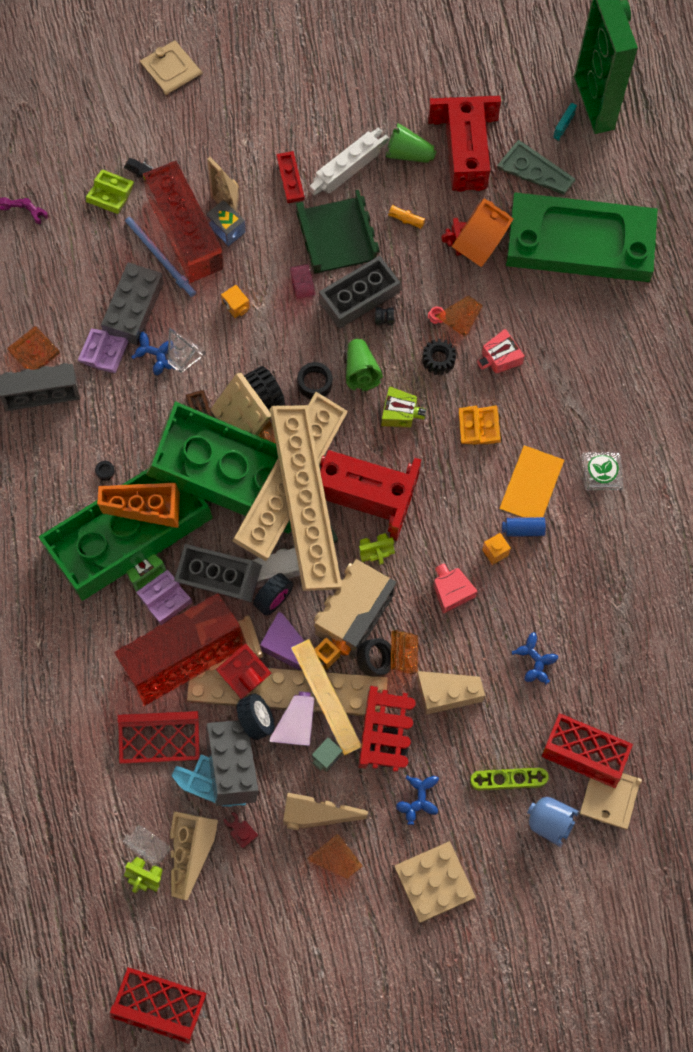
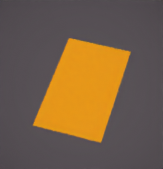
[499,445,564,517]

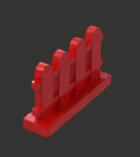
[358,686,416,772]

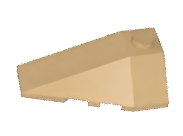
[207,157,239,212]
[283,793,368,830]
[170,812,218,900]

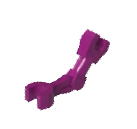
[0,197,48,224]

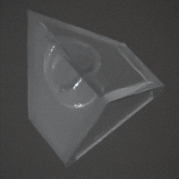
[167,328,206,373]

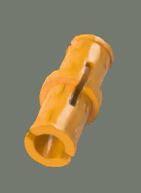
[388,205,426,229]

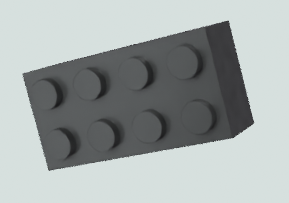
[319,256,401,329]
[101,262,164,345]
[0,363,80,411]
[174,544,262,603]
[205,720,258,806]

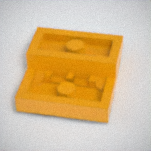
[459,405,501,445]

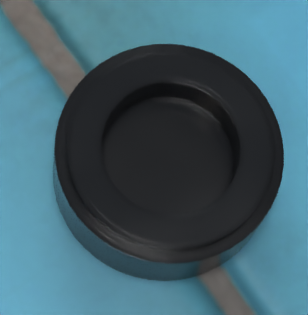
[95,461,115,481]

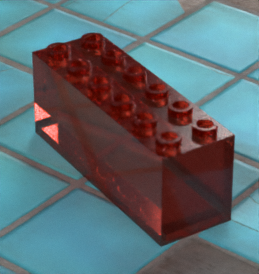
[143,160,223,283]
[114,593,247,706]

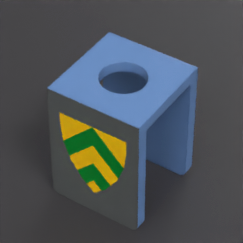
[207,201,246,246]

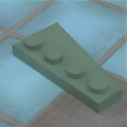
[497,140,575,195]

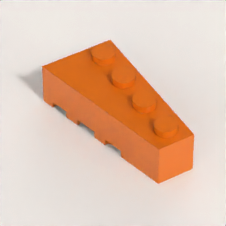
[97,483,180,528]

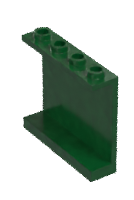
[296,190,380,274]

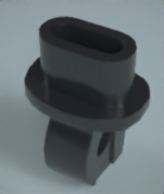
[124,158,153,179]

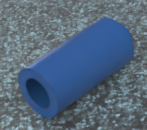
[502,517,546,537]

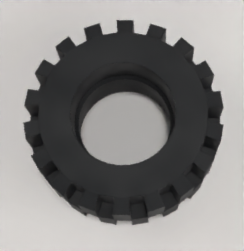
[244,366,285,412]

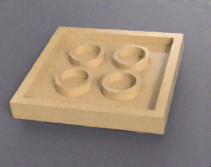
[210,373,271,436]
[394,841,476,924]

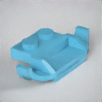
[171,754,246,807]

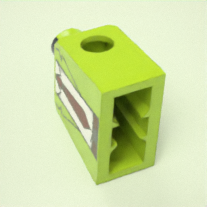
[381,387,427,428]

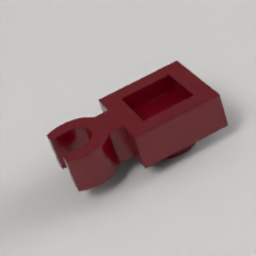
[223,812,258,850]

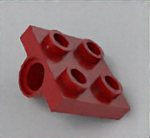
[216,643,272,699]

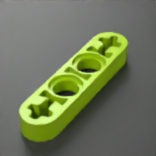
[470,768,549,791]

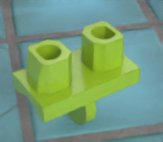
[359,533,395,565]
[124,857,163,893]

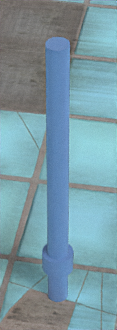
[125,217,196,297]

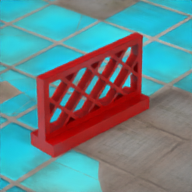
[117,711,200,764]
[541,713,633,789]
[110,967,207,1044]

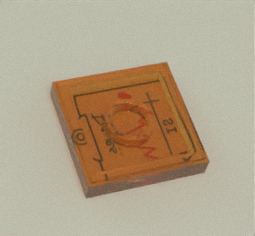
[7,326,60,370]

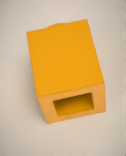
[221,285,250,318]
[482,533,511,565]
[315,637,341,670]

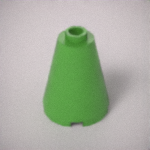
[385,123,436,163]
[346,339,383,391]

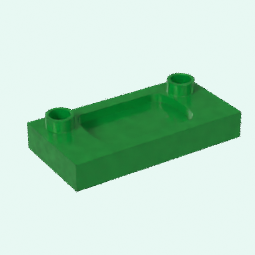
[574,0,638,134]
[506,192,658,283]
[146,401,292,534]
[38,469,213,601]

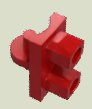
[441,218,467,256]

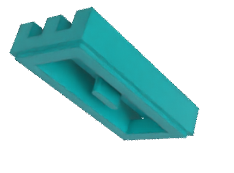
[553,103,577,141]

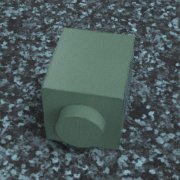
[312,737,343,772]

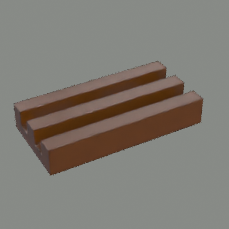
[186,390,213,417]

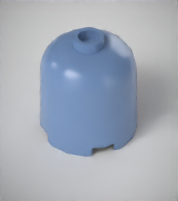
[527,797,579,847]

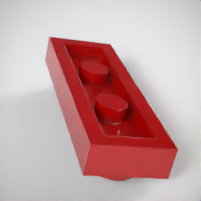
[276,151,305,204]

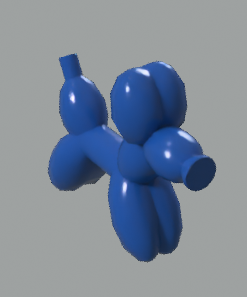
[131,332,177,376]
[511,632,558,685]
[396,775,439,825]

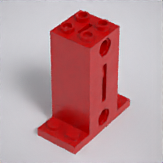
[428,95,501,192]
[320,450,422,541]

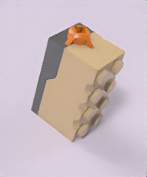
[314,559,397,657]

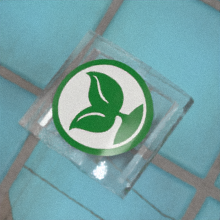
[582,452,623,490]

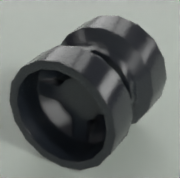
[375,307,394,326]

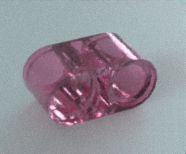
[290,264,315,299]

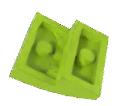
[86,170,134,214]

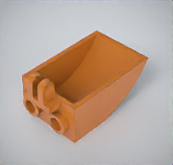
[452,198,514,267]

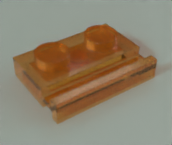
[391,630,418,674]

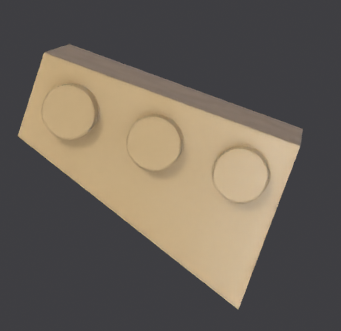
[416,671,485,715]

